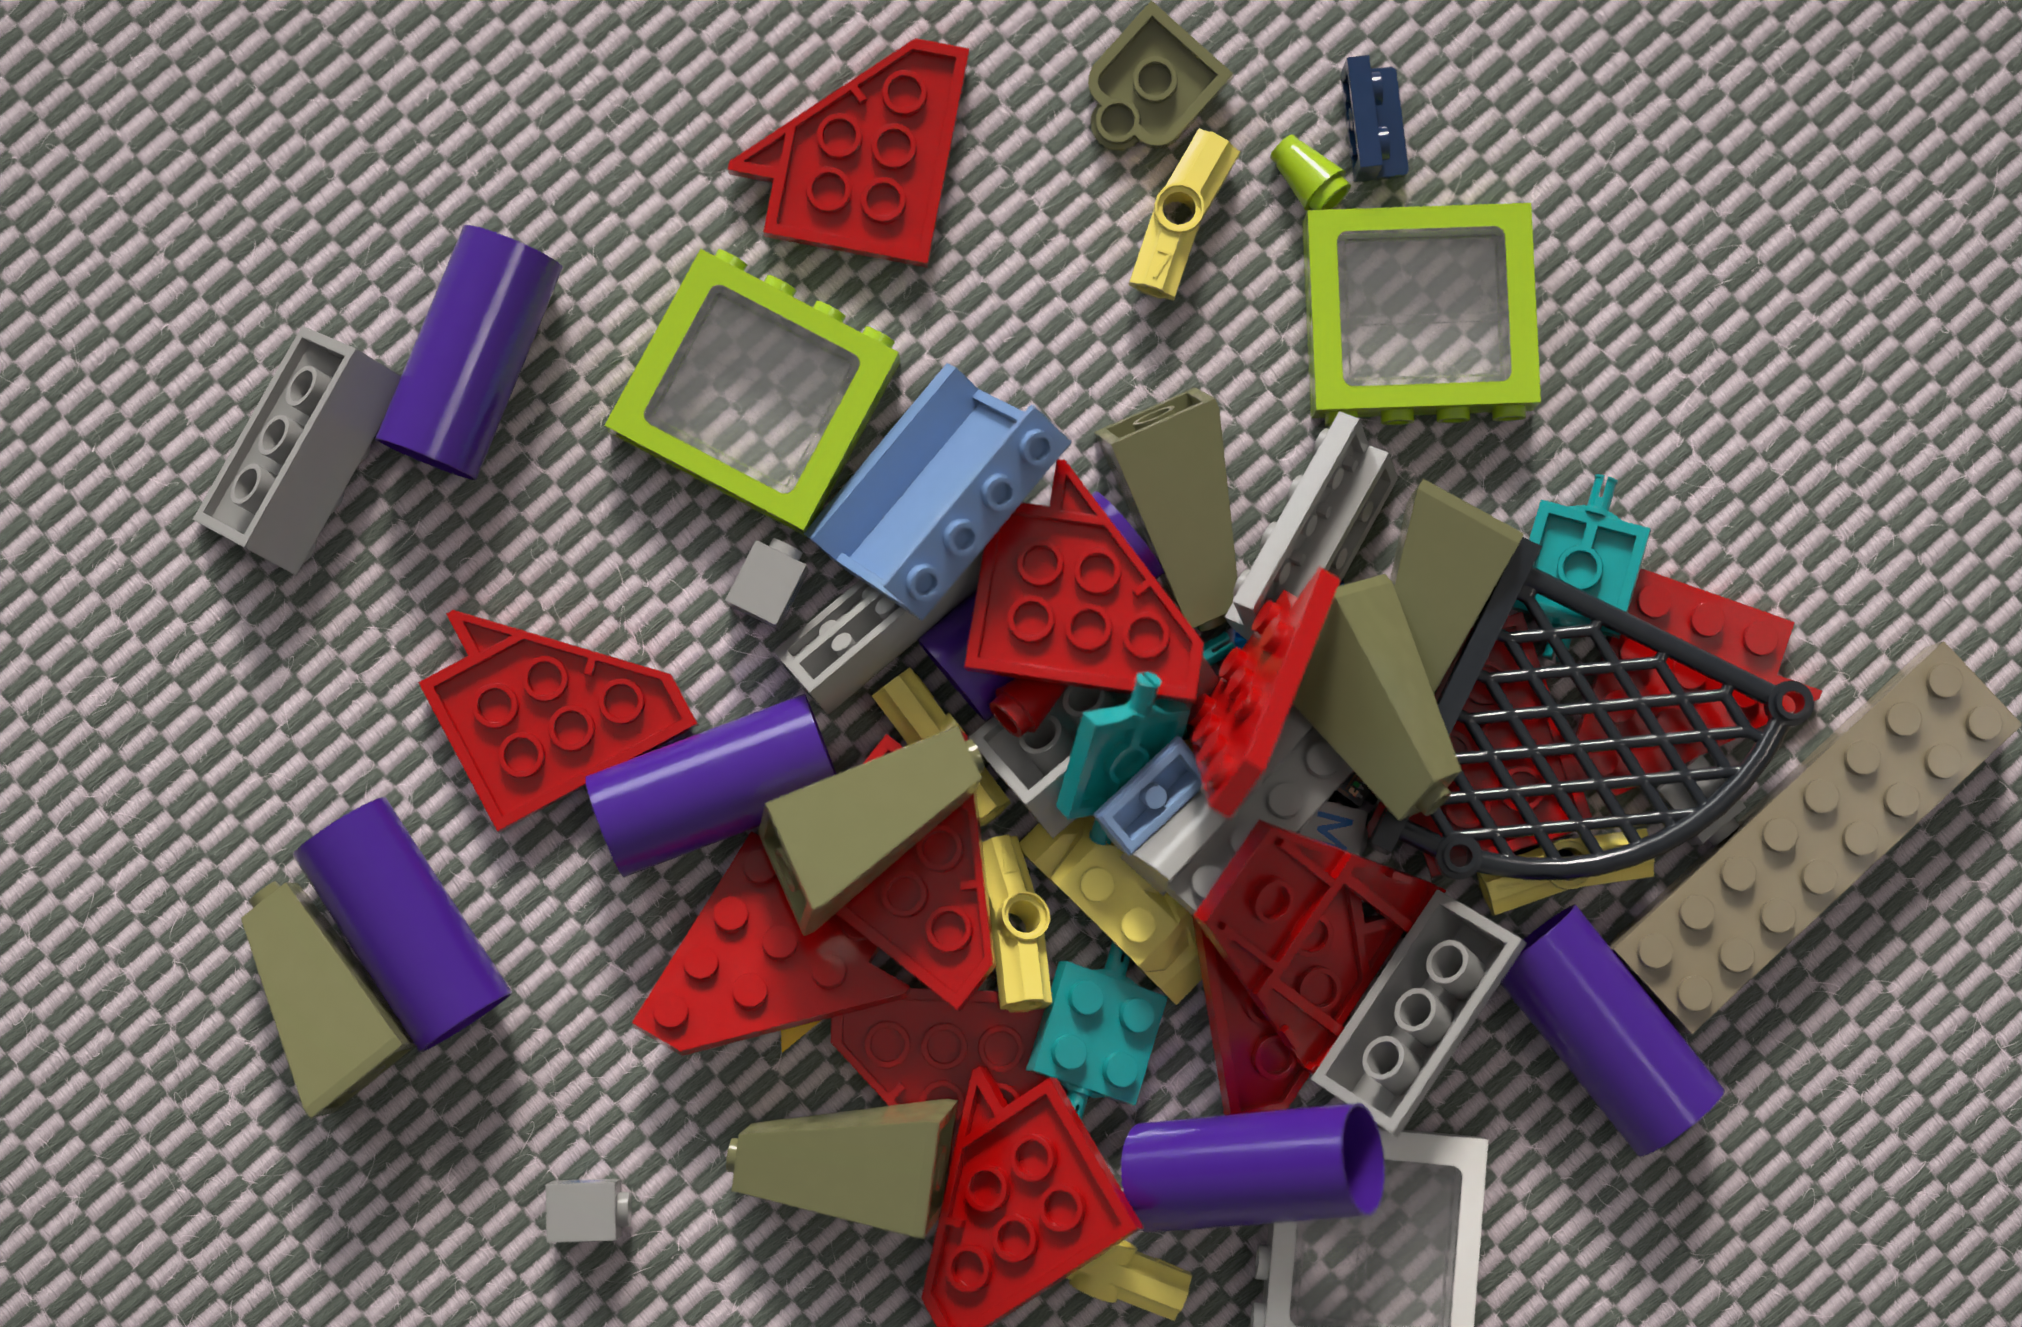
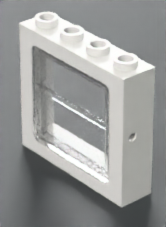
[1250,1127,1488,1327]

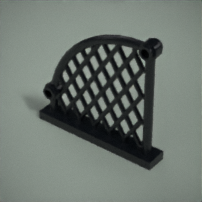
[1366,537,1814,880]

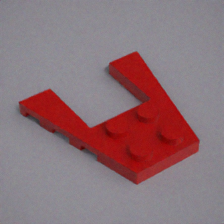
[1193,819,1446,1075]

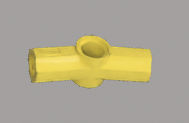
[1129,128,1240,300]
[872,668,1011,827]
[1476,828,1655,916]
[982,834,1052,1012]
[1067,1240,1192,1321]

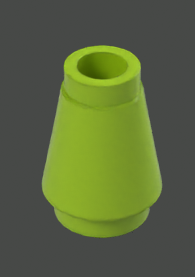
[1270,134,1351,211]

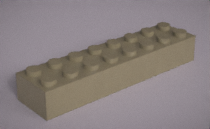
[1607,641,2022,1034]

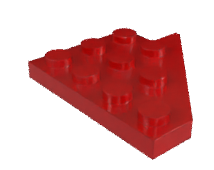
[1186,566,1340,820]
[1571,568,1822,796]
[632,831,910,1056]
[921,1066,1144,1327]

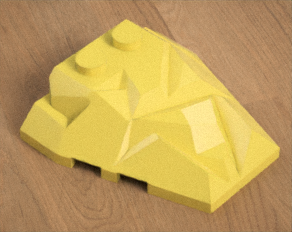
[1019,738,1202,1005]

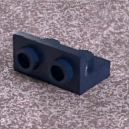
[1340,55,1409,183]

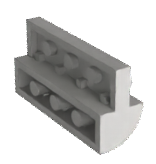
[1225,411,1398,640]
[774,548,984,715]
[1121,703,1354,915]

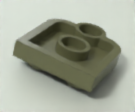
[1088,0,1234,151]

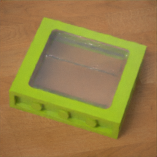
[1302,203,1541,427]
[604,248,901,537]

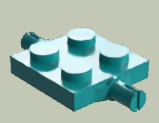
[1511,474,1651,663]
[1056,672,1190,845]
[1026,940,1168,1120]

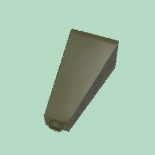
[1094,387,1238,631]
[1390,479,1524,694]
[1292,574,1461,821]
[758,726,984,936]
[241,881,416,1118]
[726,1099,958,1238]

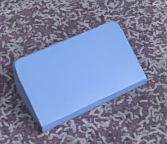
[1093,735,1202,856]

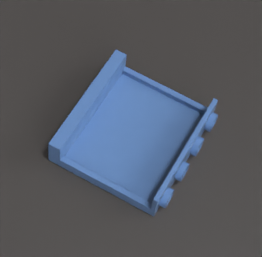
[804,363,1072,621]

